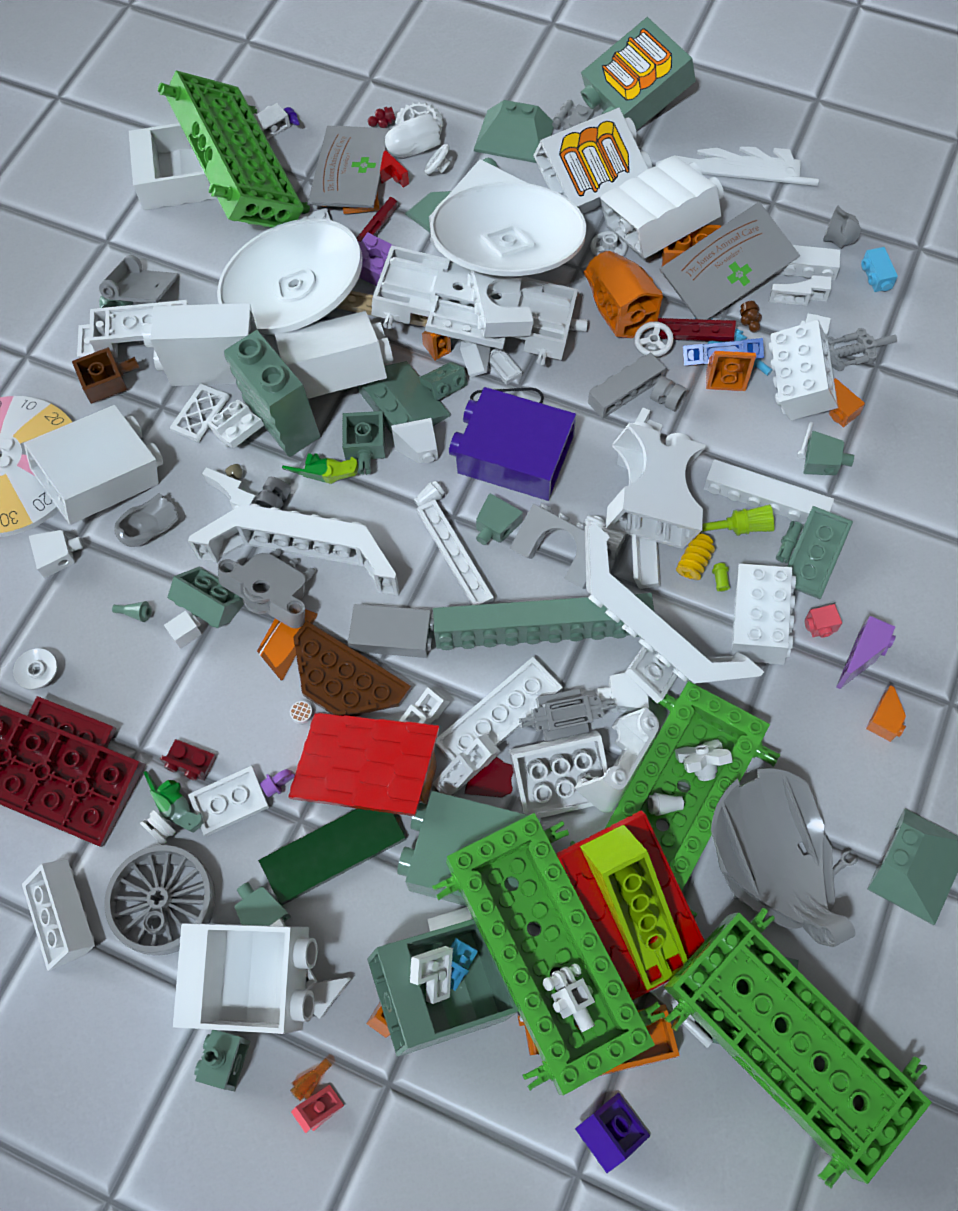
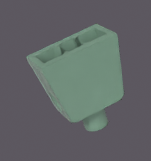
[803,431,855,476]
[476,493,523,545]
[234,882,291,926]

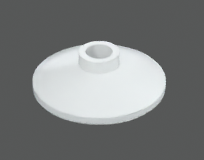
[13,648,57,690]

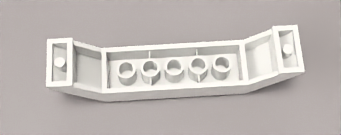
[188,504,399,596]
[585,521,764,683]

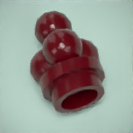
[367,106,396,128]

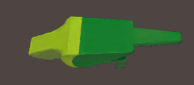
[282,453,358,484]

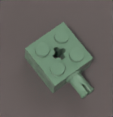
[342,411,385,475]
[194,1030,251,1092]

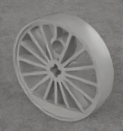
[104,845,215,955]

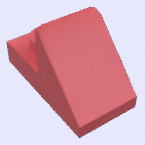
[291,1085,344,1133]

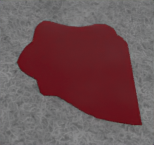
[465,757,514,798]

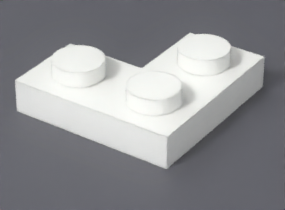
[410,946,453,1004]

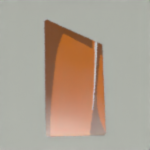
[257,609,318,681]

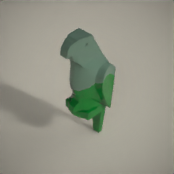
[143,771,204,833]

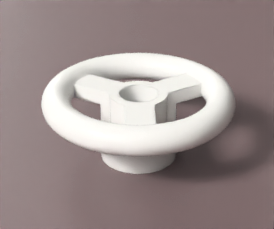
[424,144,450,175]
[591,231,628,256]
[634,322,674,357]

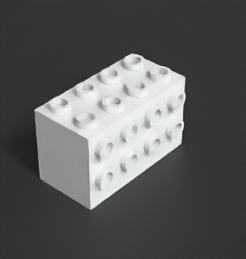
[769,320,838,421]
[731,564,796,665]

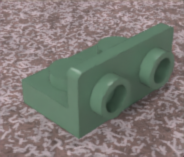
[419,362,467,400]

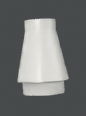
[414,481,445,507]
[648,793,684,816]

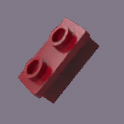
[160,739,216,781]

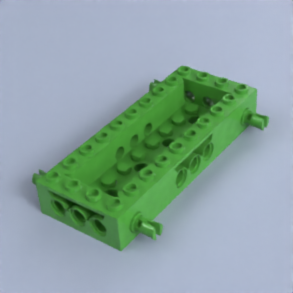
[158,70,310,227]
[570,681,781,919]
[432,813,665,1096]
[663,908,932,1189]

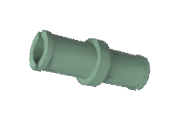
[776,521,803,563]

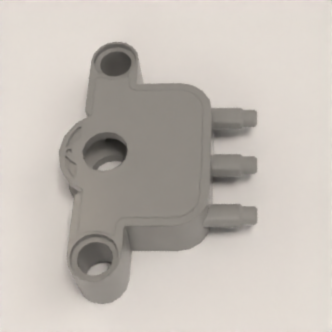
[218,549,315,628]

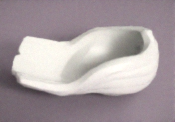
[385,114,441,158]

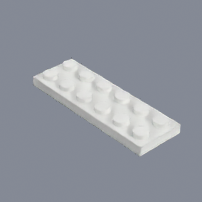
[436,657,563,762]

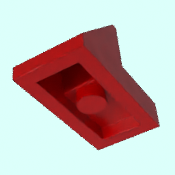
[380,150,409,188]

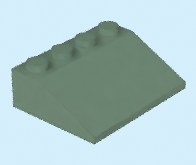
[357,361,450,435]

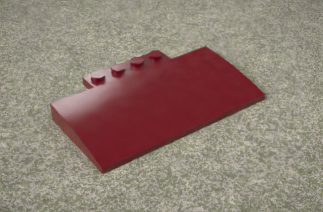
[0,696,146,847]

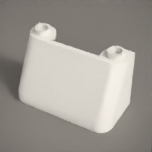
[574,708,659,813]

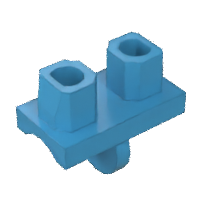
[450,938,478,991]

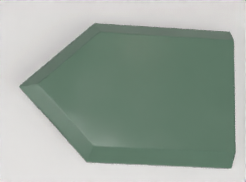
[405,191,451,233]

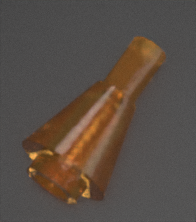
[290,1058,332,1102]

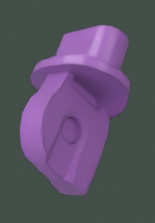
[259,769,295,798]

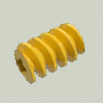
[676,533,715,580]

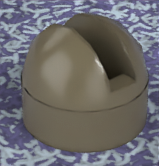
[225,464,243,480]

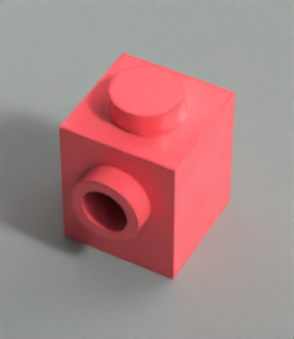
[805,604,842,638]

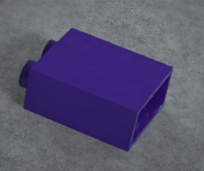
[449,387,576,501]

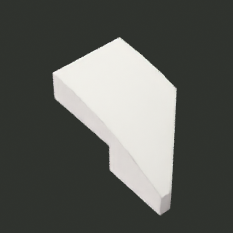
[311,977,351,1019]

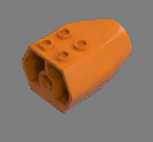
[583,251,663,338]

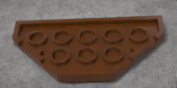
[293,621,412,716]

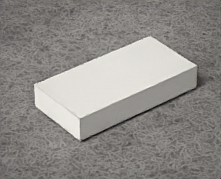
[488,348,522,385]

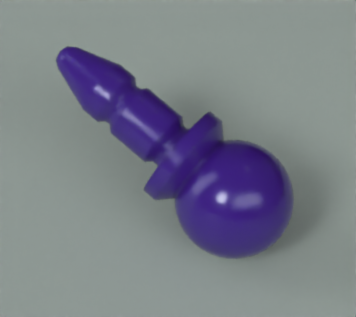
[283,107,300,126]

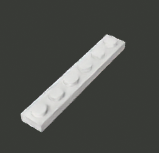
[417,499,494,605]

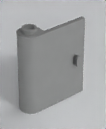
[99,255,179,303]

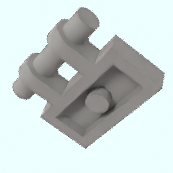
[552,100,594,131]

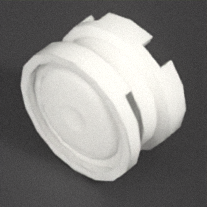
[140,810,176,845]

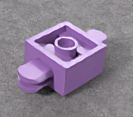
[358,232,394,286]

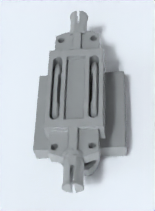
[519,689,616,742]

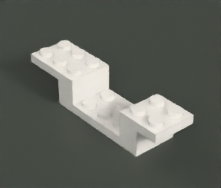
[77,300,188,359]

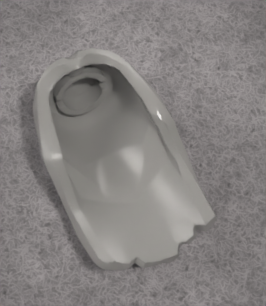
[114,493,179,547]

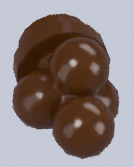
[740,301,762,333]

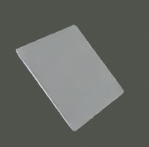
[427,907,473,931]

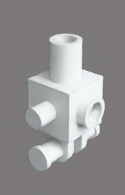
[543,964,595,1032]

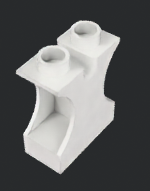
[606,422,706,549]

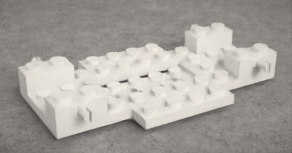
[371,245,578,365]

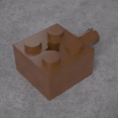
[72,347,140,404]

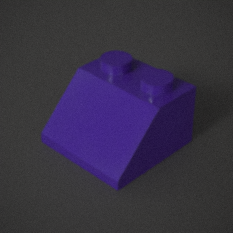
[575,1092,650,1173]

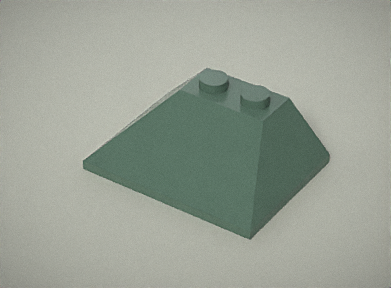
[474,100,554,163]
[867,809,958,926]

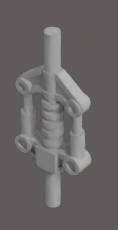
[827,328,897,371]

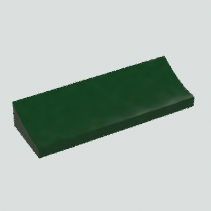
[258,809,406,906]

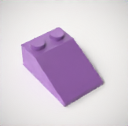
[836,616,896,689]

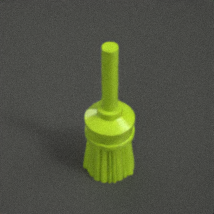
[701,504,774,536]

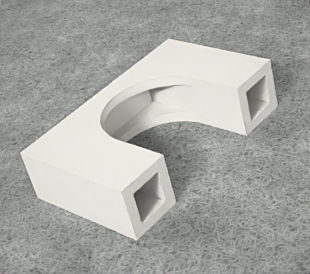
[468,270,534,338]

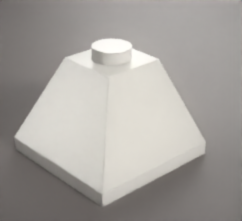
[391,418,438,463]

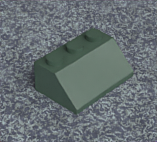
[167,567,244,628]

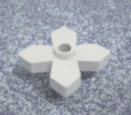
[675,740,733,781]

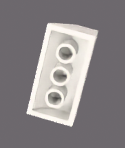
[22,859,95,971]

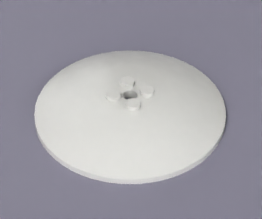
[430,181,586,276]

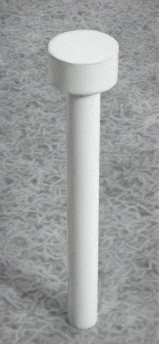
[797,422,814,459]

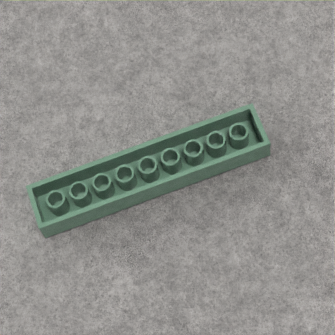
[433,593,654,650]

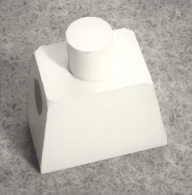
[29,530,83,578]
[597,673,649,714]

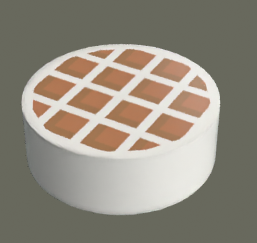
[290,701,313,724]

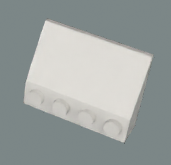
[509,731,608,818]

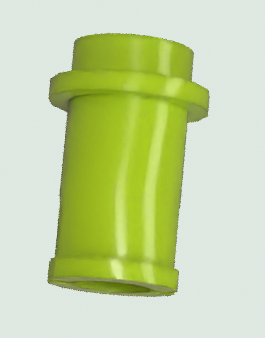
[712,563,730,592]

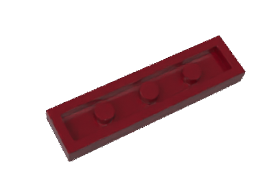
[658,318,736,341]

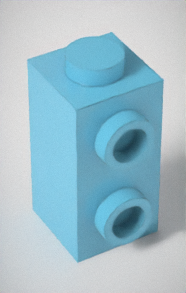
[861,247,898,292]

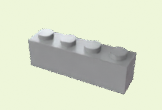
[588,353,666,419]

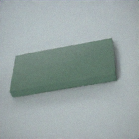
[787,506,853,599]

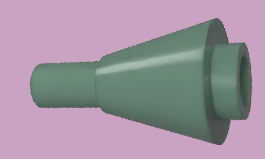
[112,601,152,622]

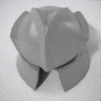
[823,205,861,249]

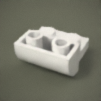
[207,400,264,449]

